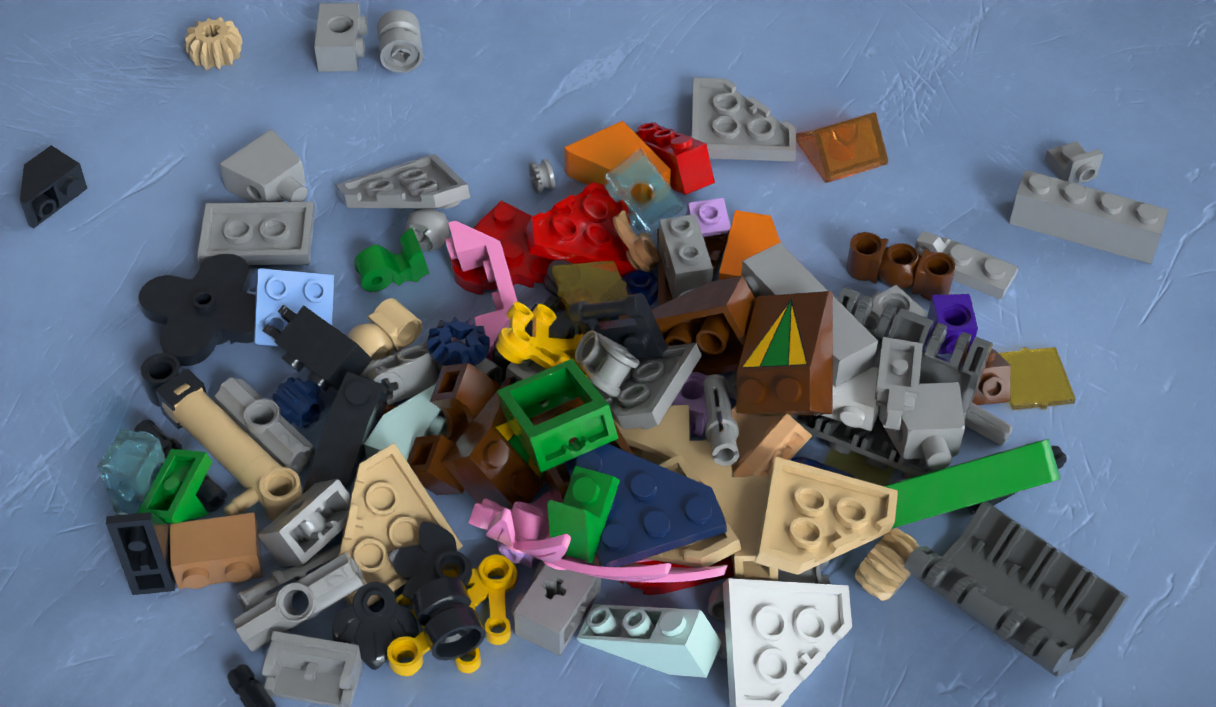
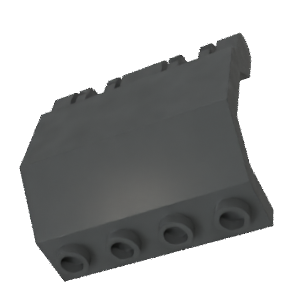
[791,287,993,479]
[904,502,1129,677]

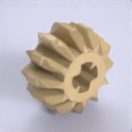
[185,17,243,70]
[855,528,920,601]

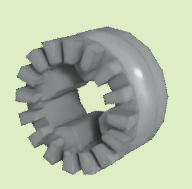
[529,159,555,193]

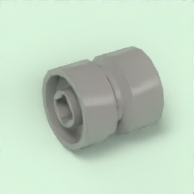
[377,10,423,73]

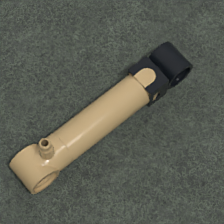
[141,353,303,521]

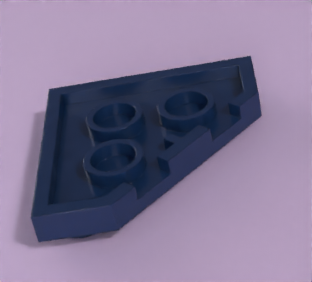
[564,444,727,567]

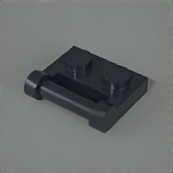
[569,293,668,359]

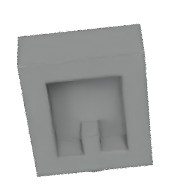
[1045,141,1103,184]

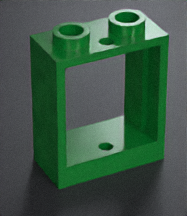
[497,359,619,472]

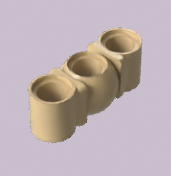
[331,298,423,393]

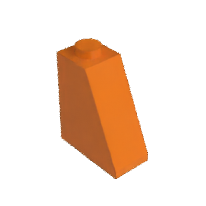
[564,120,671,209]
[718,210,781,280]

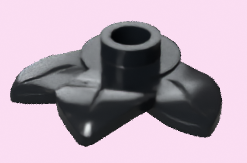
[388,521,472,600]
[332,582,419,670]

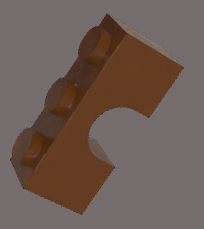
[407,363,501,495]

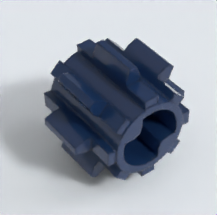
[272,377,325,428]

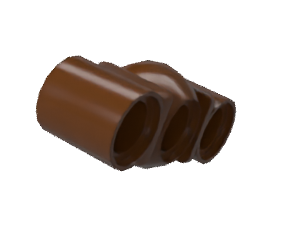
[846,232,955,301]

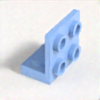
[250,269,334,347]

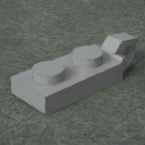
[915,231,1019,299]
[874,337,923,430]

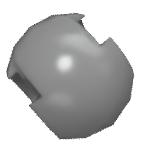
[404,208,451,252]

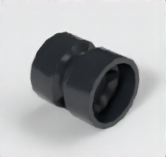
[411,577,485,661]

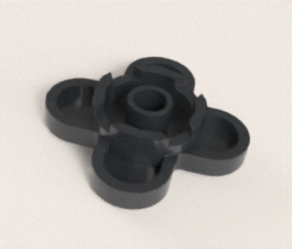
[139,254,256,366]

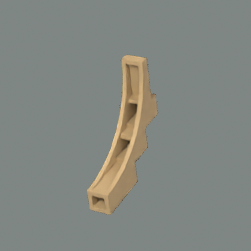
[613,405,778,581]

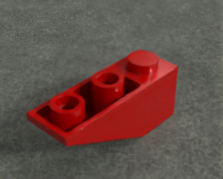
[635,122,715,195]

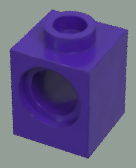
[927,294,978,354]

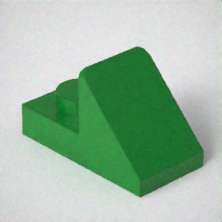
[137,449,212,524]
[547,466,620,563]

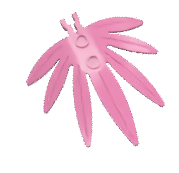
[468,491,728,582]

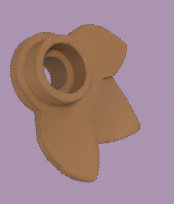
[613,210,660,273]

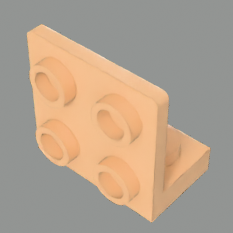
[705,406,812,477]

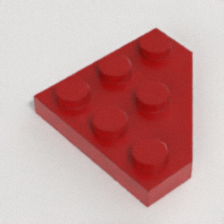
[526,182,636,278]

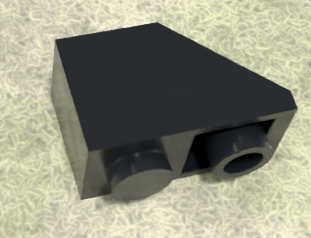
[20,145,88,229]

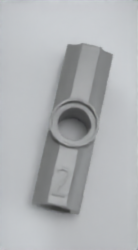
[214,377,315,474]
[234,552,366,652]

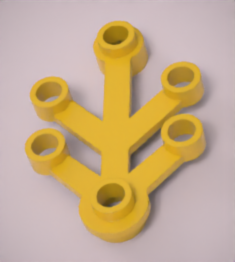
[496,302,592,383]
[387,554,518,676]

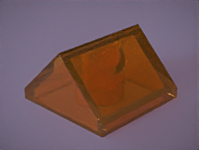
[796,112,888,183]

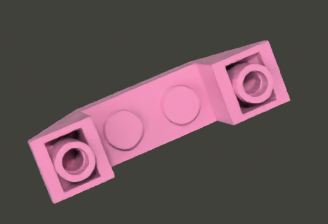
[445,221,518,362]

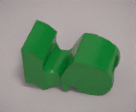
[354,228,430,292]

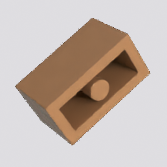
[170,512,263,589]

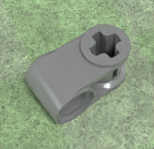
[575,330,640,397]
[361,345,439,405]

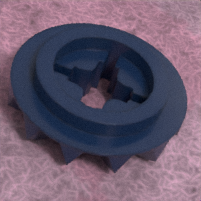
[427,317,490,366]

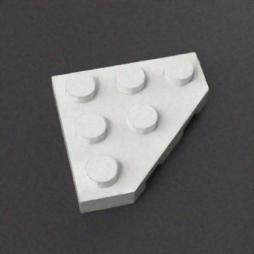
[723,578,852,707]

